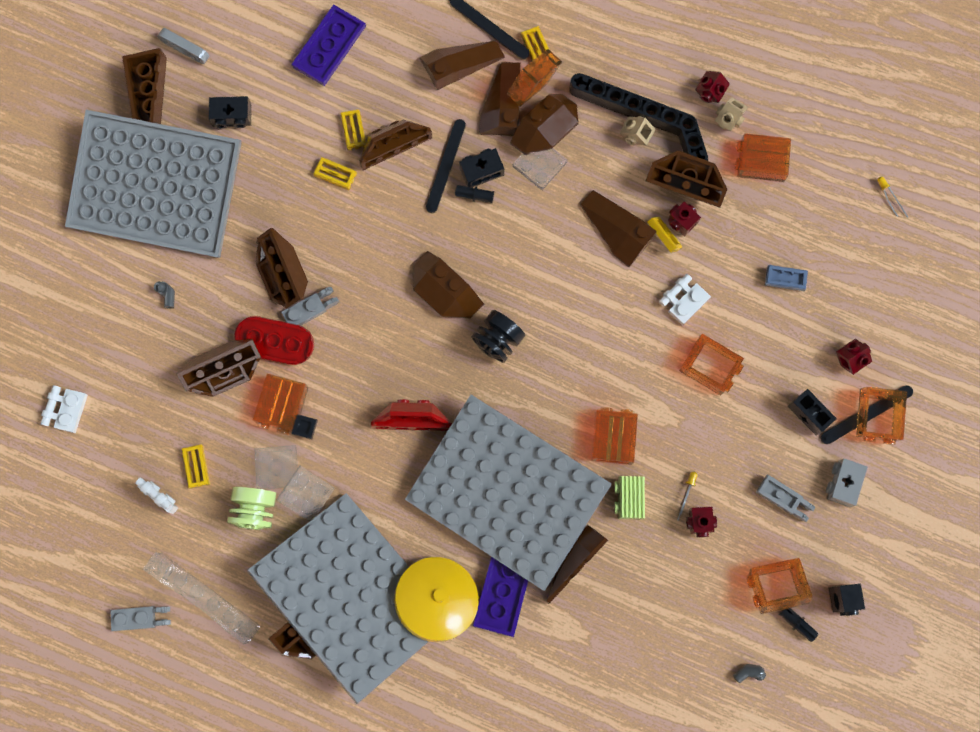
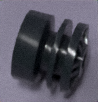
[471,310,525,363]

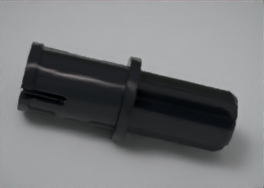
[455,185,494,204]
[779,605,818,642]

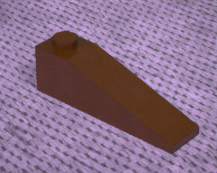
[420,41,505,90]
[479,62,521,136]
[581,190,657,268]
[546,525,608,604]

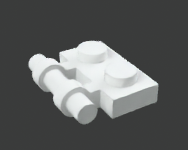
[659,274,711,326]
[41,385,88,433]
[135,477,178,514]

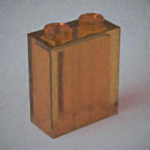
[735,133,791,182]
[253,374,309,435]
[591,407,638,465]

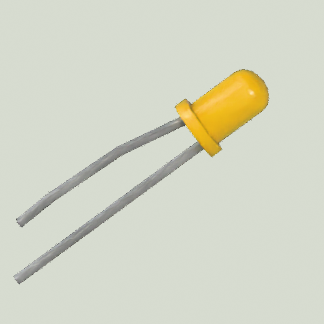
[877,176,908,218]
[677,472,698,520]

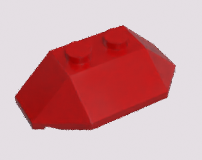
[371,399,452,431]

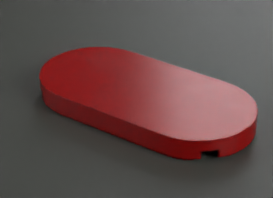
[234,316,314,365]

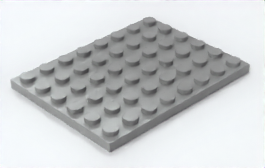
[65,110,242,258]
[405,395,612,591]
[247,493,429,704]

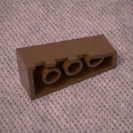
[122,48,167,124]

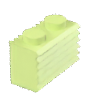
[614,476,645,519]

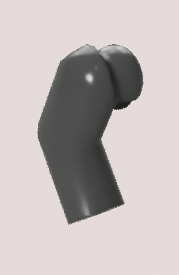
[154,281,175,309]
[733,664,766,684]

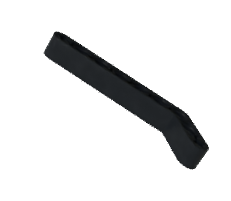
[569,73,708,161]

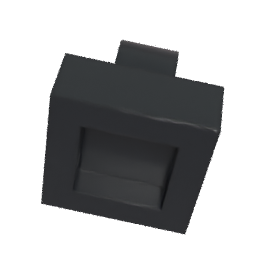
[291,414,318,440]

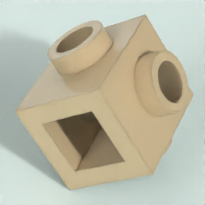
[715,97,748,131]
[620,116,656,146]

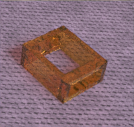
[506,49,562,107]
[679,333,744,396]
[856,387,907,445]
[747,558,813,614]

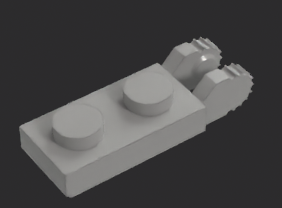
[282,287,339,325]
[756,474,815,522]
[111,606,171,631]

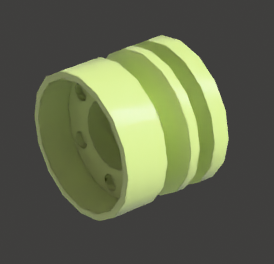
[227,487,277,530]

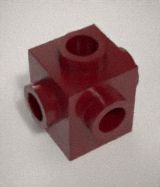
[695,71,730,103]
[668,201,701,237]
[836,339,873,375]
[686,507,717,538]

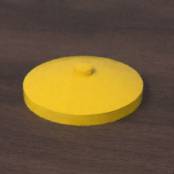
[394,557,479,642]

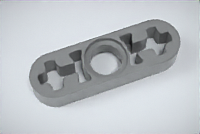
[157,28,210,64]

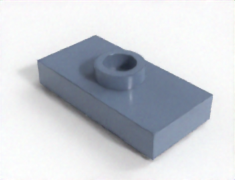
[765,265,808,291]

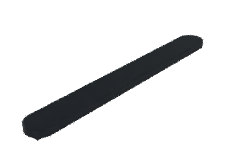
[450,0,529,59]
[426,119,466,213]
[821,385,913,444]

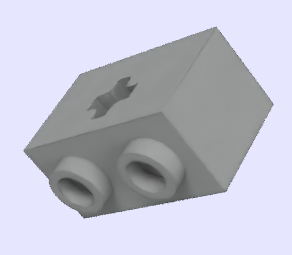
[826,459,868,507]

